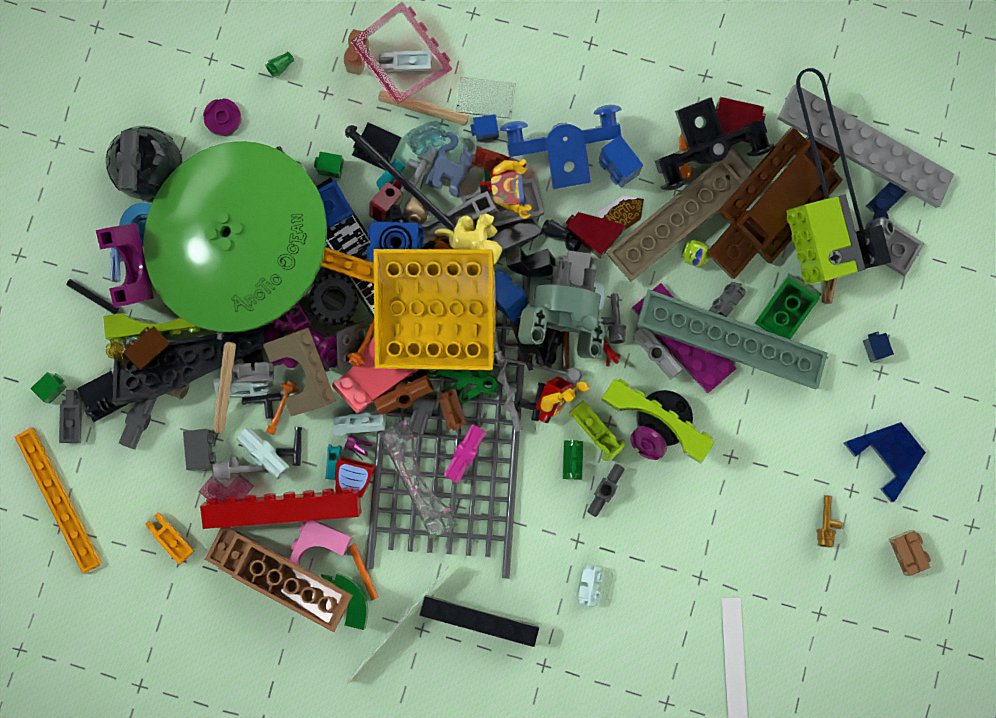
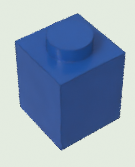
[470,114,499,141]

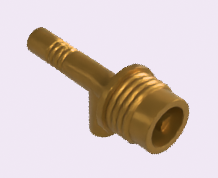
[816,495,842,547]

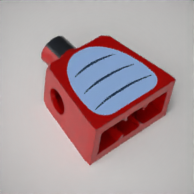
[335,456,376,498]

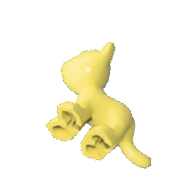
[434,213,502,266]

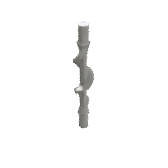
[494,337,523,432]

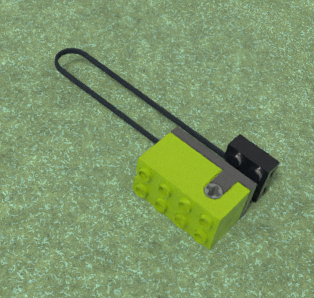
[786,68,891,285]

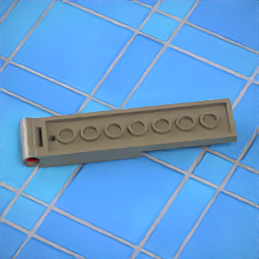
[606,148,753,282]

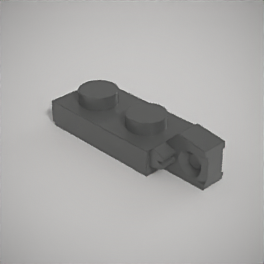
[59,390,82,443]

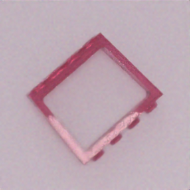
[351,2,452,105]

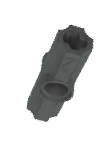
[116,130,141,191]
[119,398,157,449]

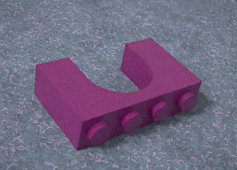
[96,223,154,307]

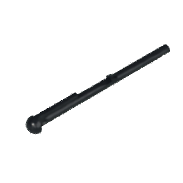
[345,125,456,231]

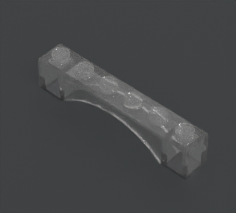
[379,420,458,539]

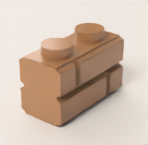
[889,530,931,576]

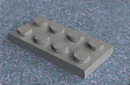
[461,178,544,228]

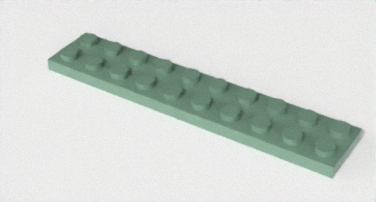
[636,289,828,390]

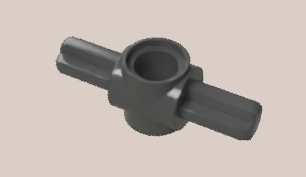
[587,464,625,517]

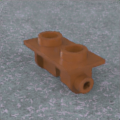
[437,388,467,431]

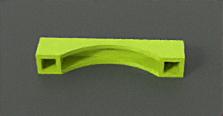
[103,314,211,344]
[601,378,715,464]

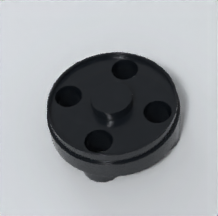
[636,390,693,446]

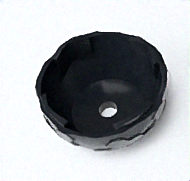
[106,125,183,201]

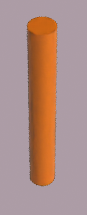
[348,544,379,601]

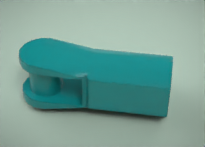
[376,159,405,190]
[325,444,342,480]

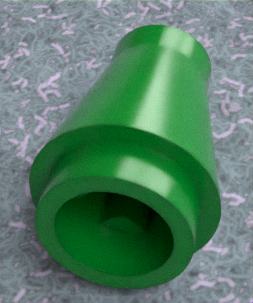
[265,51,294,77]

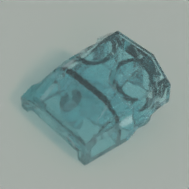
[403,121,447,155]

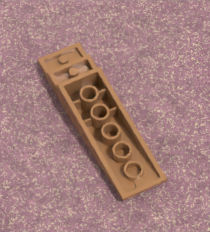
[205,527,353,632]

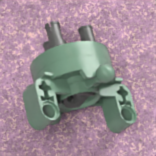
[518,261,605,358]

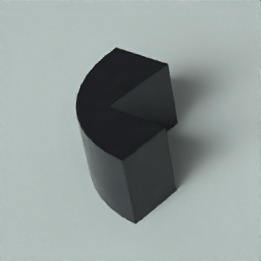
[505,246,556,277]

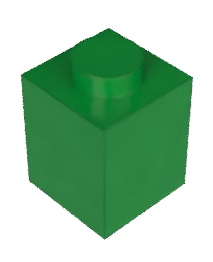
[314,152,344,178]
[30,372,67,404]

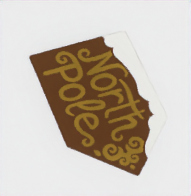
[597,195,644,230]

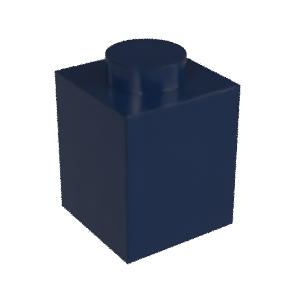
[863,331,894,362]

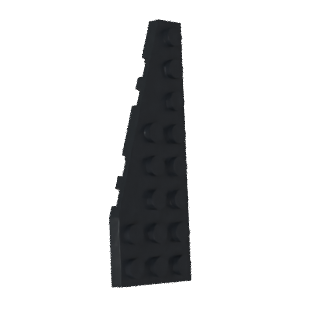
[112,326,266,406]

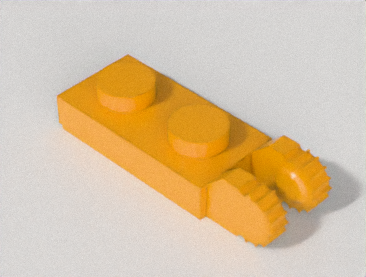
[145,512,195,565]

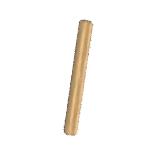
[378,90,468,125]
[213,342,236,434]

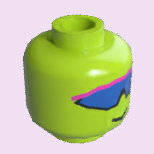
[681,240,710,268]

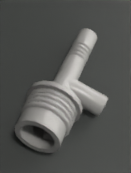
[407,144,438,188]
[212,456,264,480]

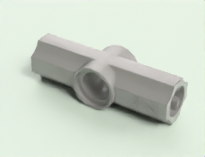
[633,328,684,380]

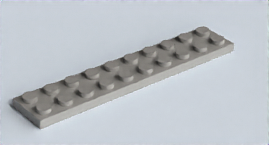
[777,84,954,208]

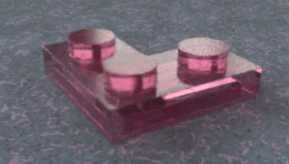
[199,474,254,501]

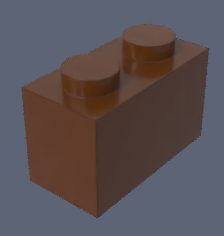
[123,326,170,371]

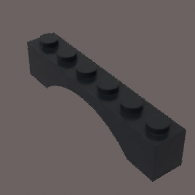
[419,595,539,647]

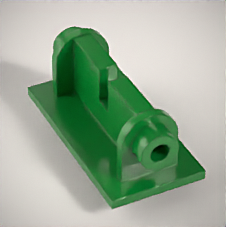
[563,440,583,480]

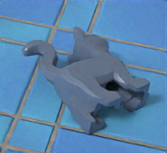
[425,132,479,198]

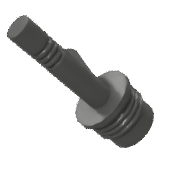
[601,293,626,344]

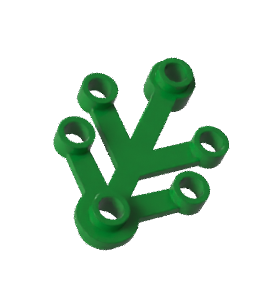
[425,369,498,404]

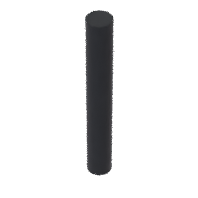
[66,279,119,314]

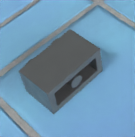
[183,429,216,471]

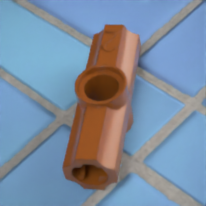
[374,375,434,415]

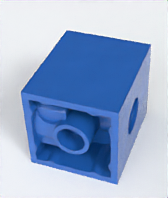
[367,221,424,263]

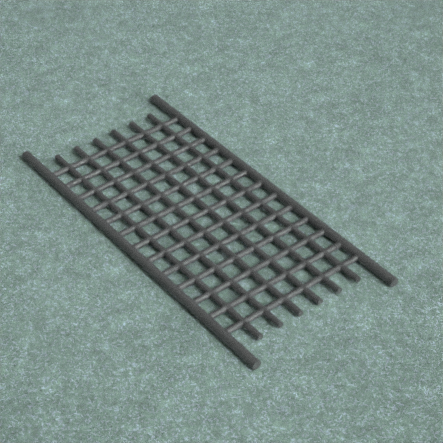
[366,275,531,579]

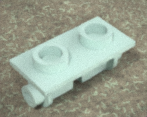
[578,564,603,606]

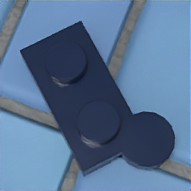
[866,182,907,219]

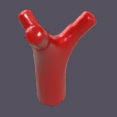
[603,339,621,366]

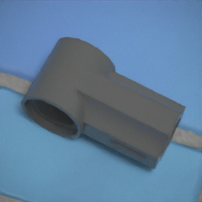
[407,396,437,435]

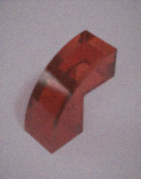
[471,146,526,175]

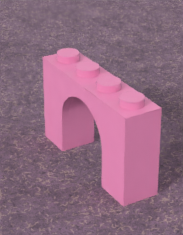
[287,520,353,565]

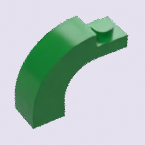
[321,573,368,630]

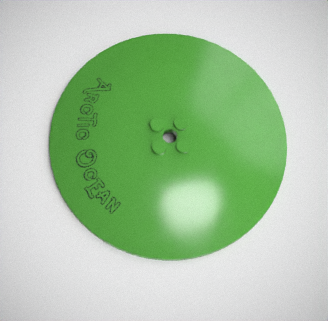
[144,141,327,333]

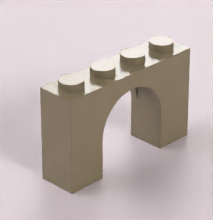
[263,328,336,417]

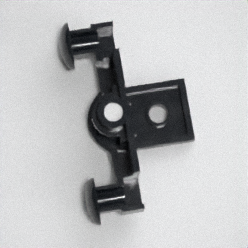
[655,97,774,191]

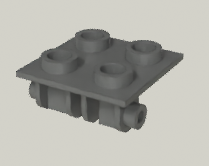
[337,321,364,369]

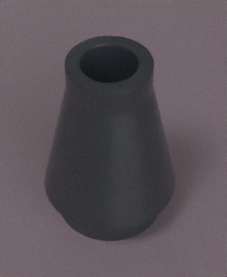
[541,219,571,241]

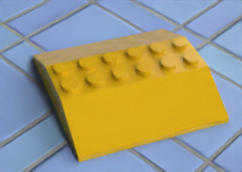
[374,249,496,370]

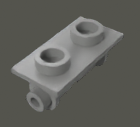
[233,361,274,383]

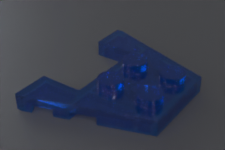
[843,422,926,503]

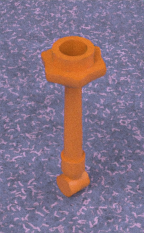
[347,319,375,367]
[266,380,299,435]

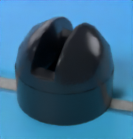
[565,237,582,252]

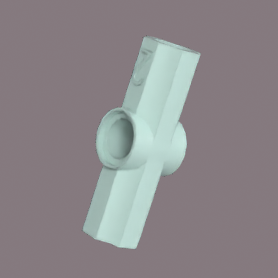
[237,427,289,479]

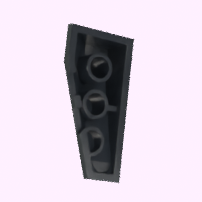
[487,218,542,260]

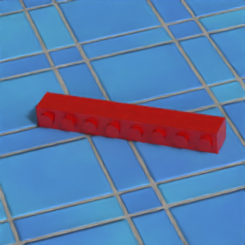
[200,487,361,529]

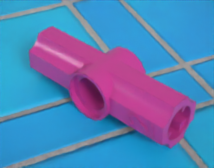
[444,424,487,483]

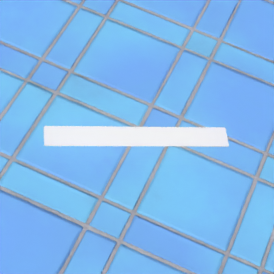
[347,565,449,684]
[721,598,748,718]

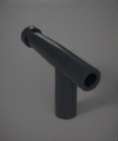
[517,382,546,421]
[242,393,282,419]
[276,427,302,466]

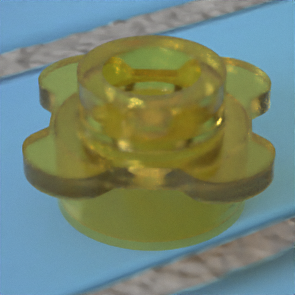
[106,338,124,361]

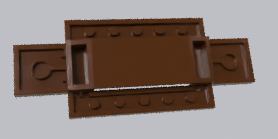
[707,127,843,279]

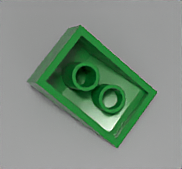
[755,273,821,339]

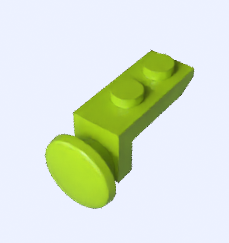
[569,400,626,461]

